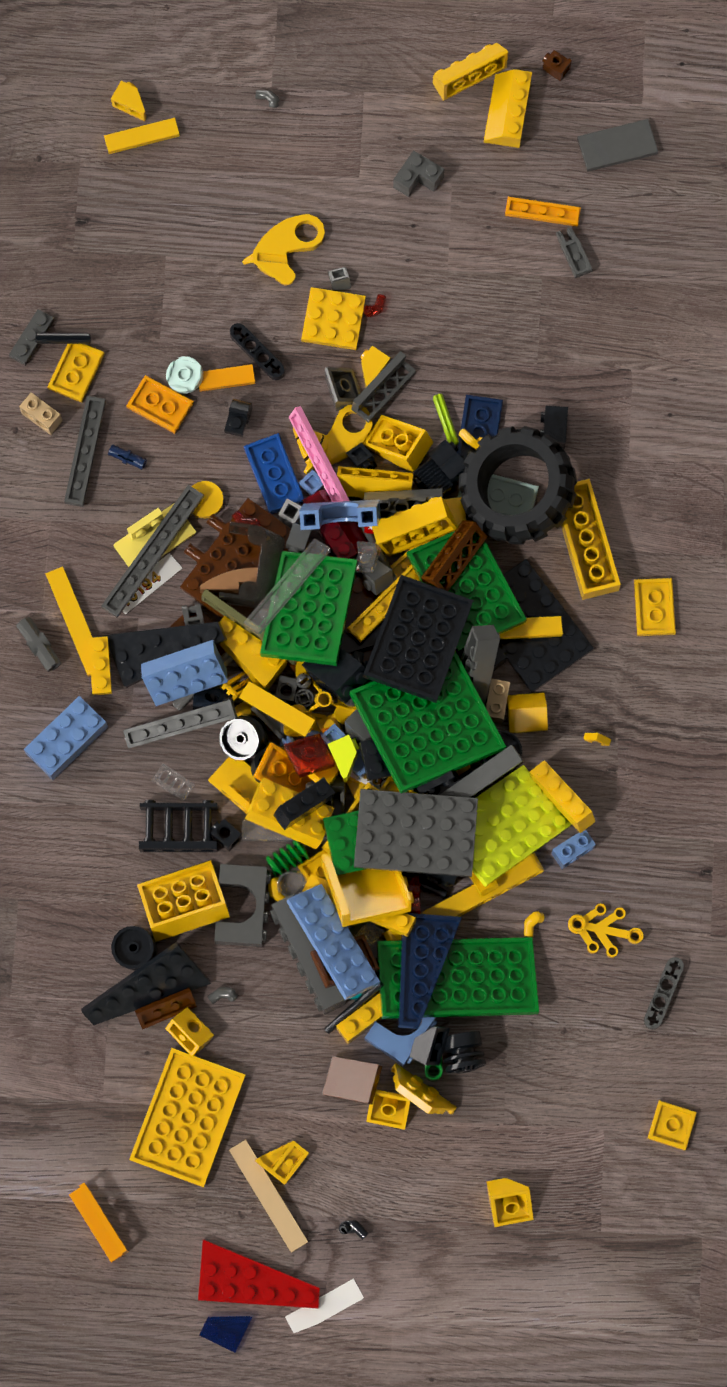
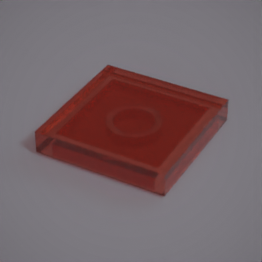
[284,733,335,778]

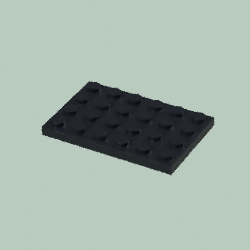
[498,559,594,693]
[363,575,473,703]

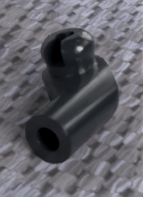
[339,1220,369,1240]

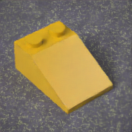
[363,415,433,472]

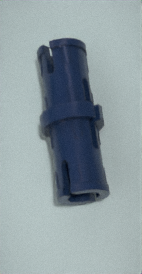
[108,444,147,470]

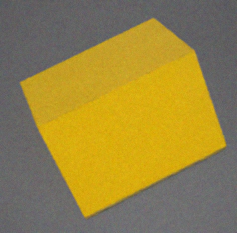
[507,693,548,733]
[366,1090,411,1130]

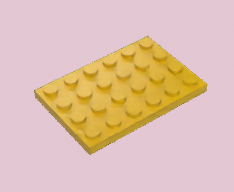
[129,1048,246,1188]

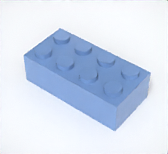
[141,640,228,706]
[24,696,108,780]

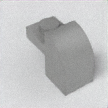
[278,498,302,528]

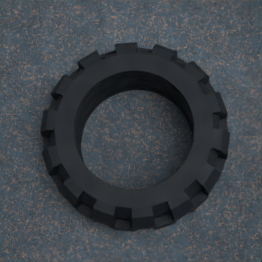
[459,426,577,544]

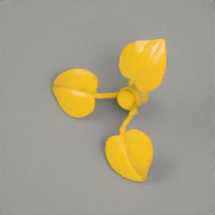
[284,661,357,737]

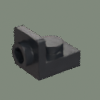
[346,443,377,469]

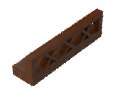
[421,520,487,591]

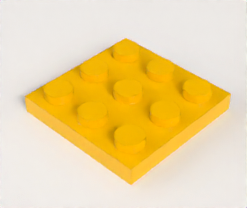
[301,287,366,350]

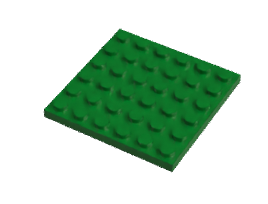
[349,651,506,794]

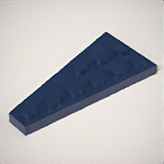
[398,913,462,1029]

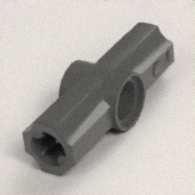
[16,616,61,672]

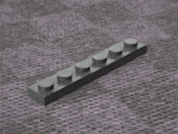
[64,396,106,507]
[123,699,237,749]

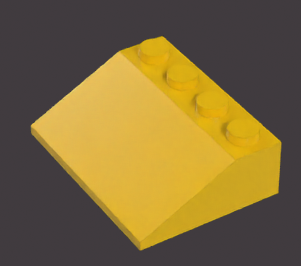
[137,860,230,942]

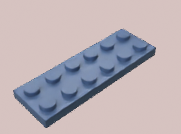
[287,884,380,1000]

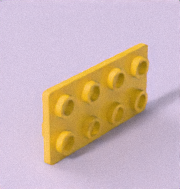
[208,757,267,830]

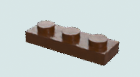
[135,988,197,1030]

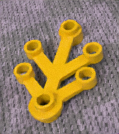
[568,903,643,958]

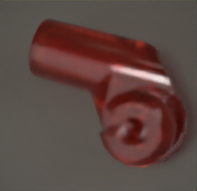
[363,294,386,317]
[232,511,260,531]

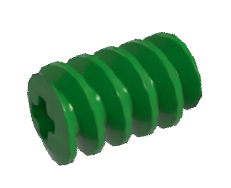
[266,840,310,877]

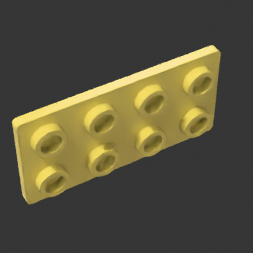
[114,503,196,567]

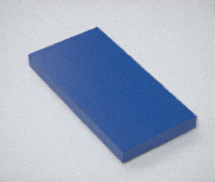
[243,433,305,515]

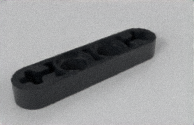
[230,323,285,380]

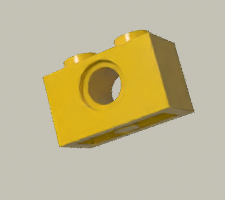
[165,1007,214,1057]

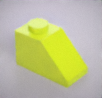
[328,735,359,783]

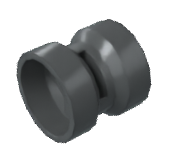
[295,689,314,711]

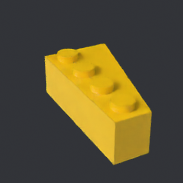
[219,616,287,691]

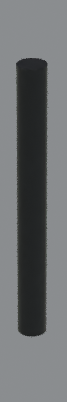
[324,981,384,1034]

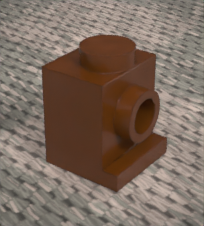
[542,50,572,81]

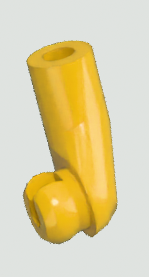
[459,429,483,449]
[268,877,286,901]
[524,911,545,938]

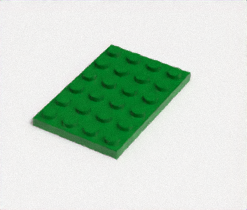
[407,531,527,652]
[260,551,358,666]

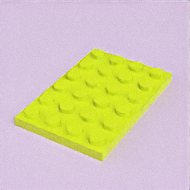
[472,765,572,887]

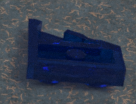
[199,1316,252,1353]

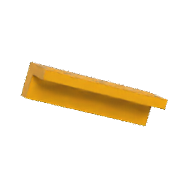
[69,1183,128,1263]

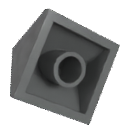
[325,367,360,411]

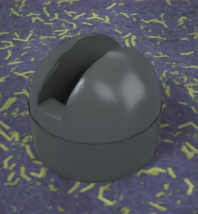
[296,673,312,689]

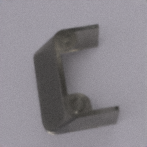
[219,521,285,610]

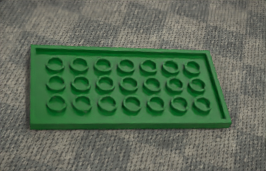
[377,937,539,1019]

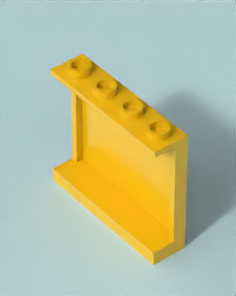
[322,853,414,927]

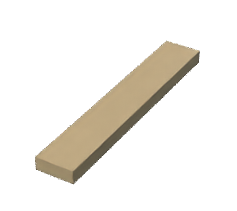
[229,1140,308,1253]

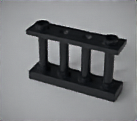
[139,800,218,852]

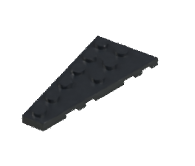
[104,622,227,688]
[81,942,211,1025]

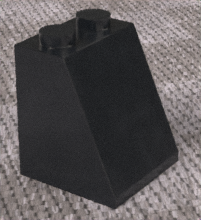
[302,647,369,704]

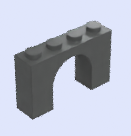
[215,864,271,947]

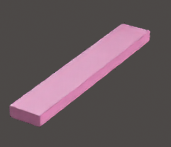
[289,406,350,502]

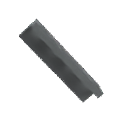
[351,351,416,423]

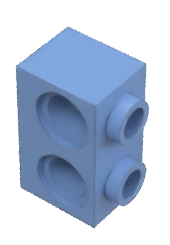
[551,830,596,869]

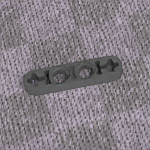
[644,957,684,1030]

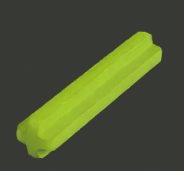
[433,394,459,445]

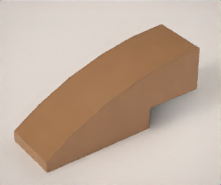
[200,567,258,594]

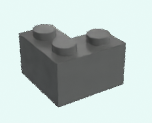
[393,150,444,197]

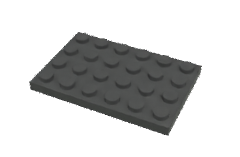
[354,789,478,877]

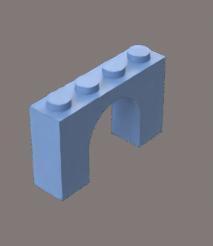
[299,500,381,530]
[365,1017,437,1066]

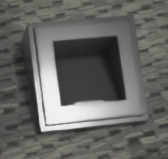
[327,267,351,292]

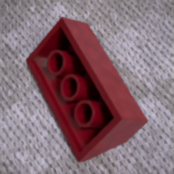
[302,489,373,560]

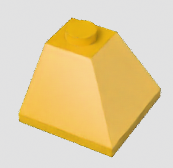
[486,1178,534,1227]

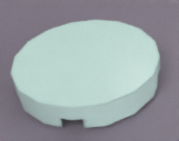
[166,356,203,394]

